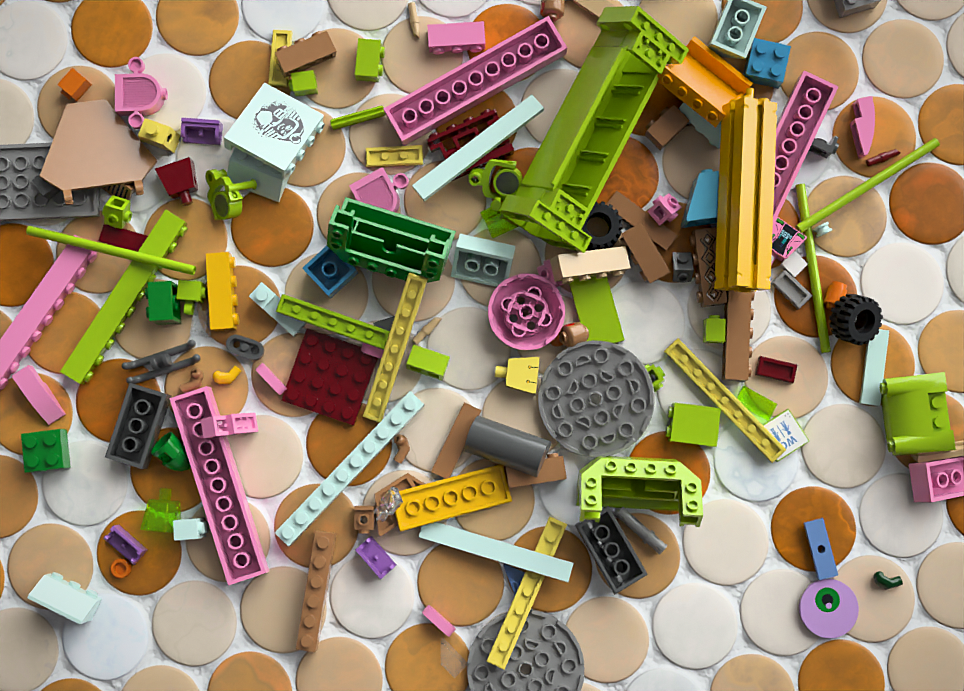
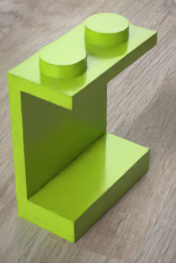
[665,403,721,447]

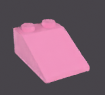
[909,456,964,502]

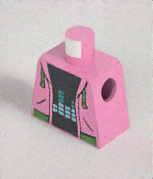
[771,217,807,265]

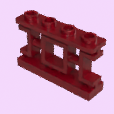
[426,109,514,182]

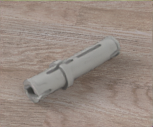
[615,507,667,555]

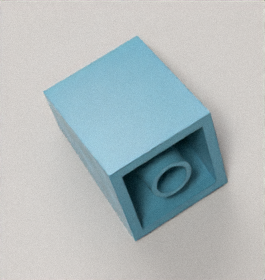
[681,169,719,228]

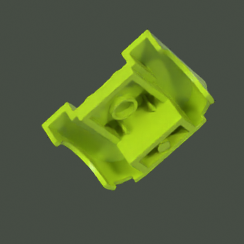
[879,372,956,456]

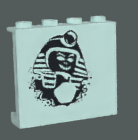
[224,83,325,180]

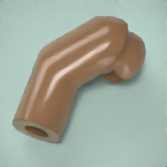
[180,368,204,394]
[394,434,410,464]

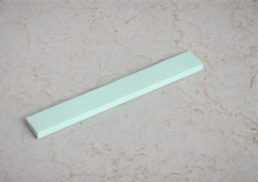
[412,95,544,202]
[419,522,574,583]

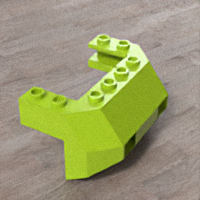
[576,456,703,527]

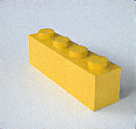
[206,252,239,332]

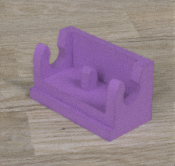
[181,118,223,145]
[103,525,148,565]
[355,536,397,579]

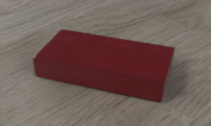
[755,356,798,384]

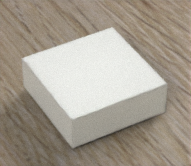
[780,251,808,278]

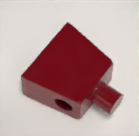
[155,157,198,206]

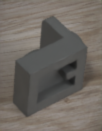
[809,136,839,158]

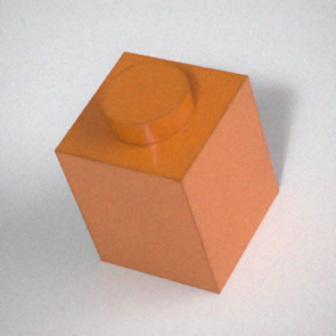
[57,68,92,101]

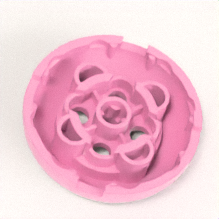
[488,273,565,350]

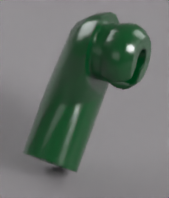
[873,571,903,590]

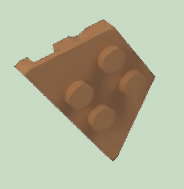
[375,473,425,536]

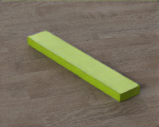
[276,294,390,350]

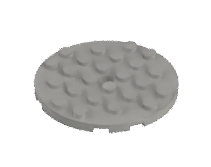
[538,341,655,457]
[467,609,584,691]

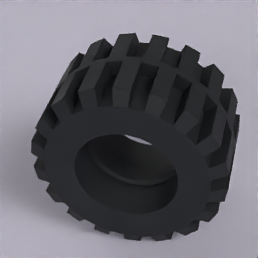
[581,201,623,251]
[829,294,883,345]

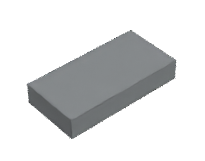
[771,269,812,310]

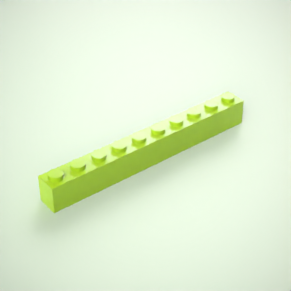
[60,209,188,384]

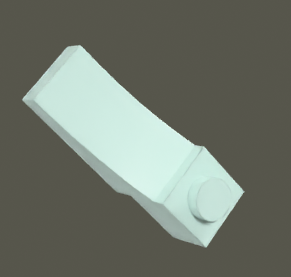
[249,282,307,337]

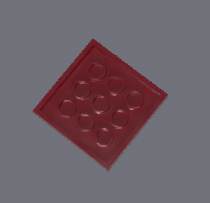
[281,329,378,425]

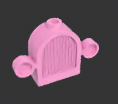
[115,57,168,129]
[349,167,409,213]

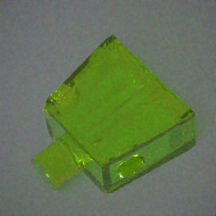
[140,488,181,533]

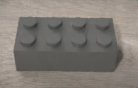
[105,383,172,469]

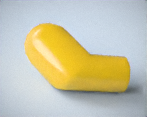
[212,365,242,384]

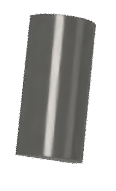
[465,416,551,477]
[575,506,648,595]

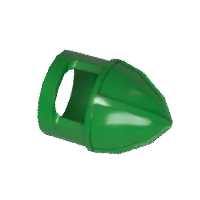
[151,432,191,472]

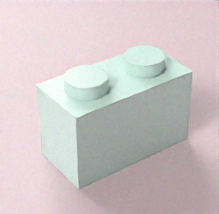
[173,517,209,541]

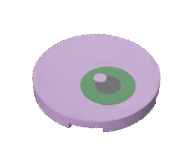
[799,579,859,638]

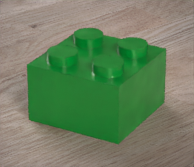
[145,281,181,325]
[21,429,71,473]

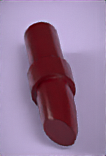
[866,149,901,167]

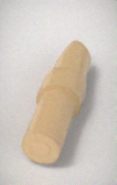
[408,2,420,38]
[412,317,442,345]

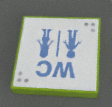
[763,409,809,462]

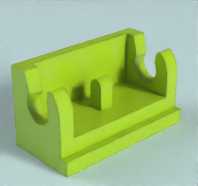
[406,344,450,381]

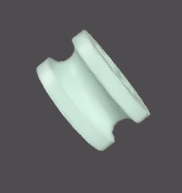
[812,222,832,238]

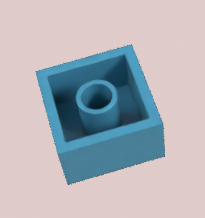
[743,38,791,89]
[302,246,358,299]

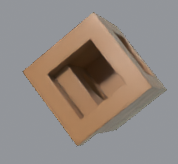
[354,505,375,534]

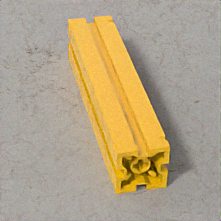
[714,88,777,293]

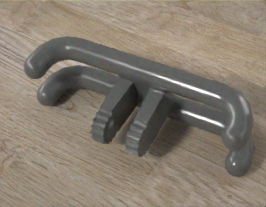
[122,340,201,384]

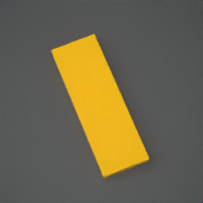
[390,464,512,531]

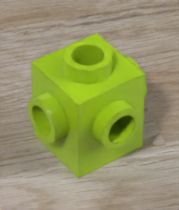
[102,195,132,229]
[645,364,665,392]

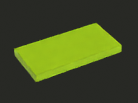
[569,276,625,343]

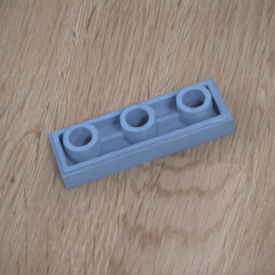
[803,518,838,580]

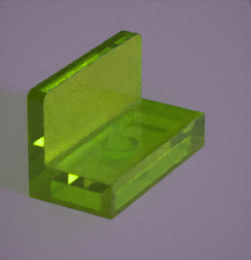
[480,202,519,238]

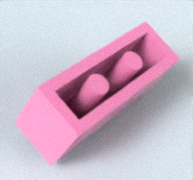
[427,21,485,55]

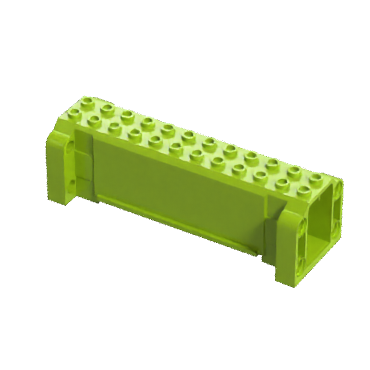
[499,6,689,253]

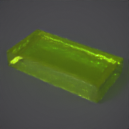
[736,386,777,421]

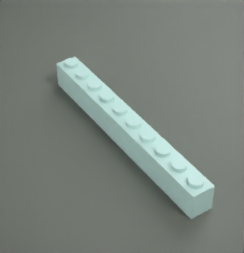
[275,391,425,547]

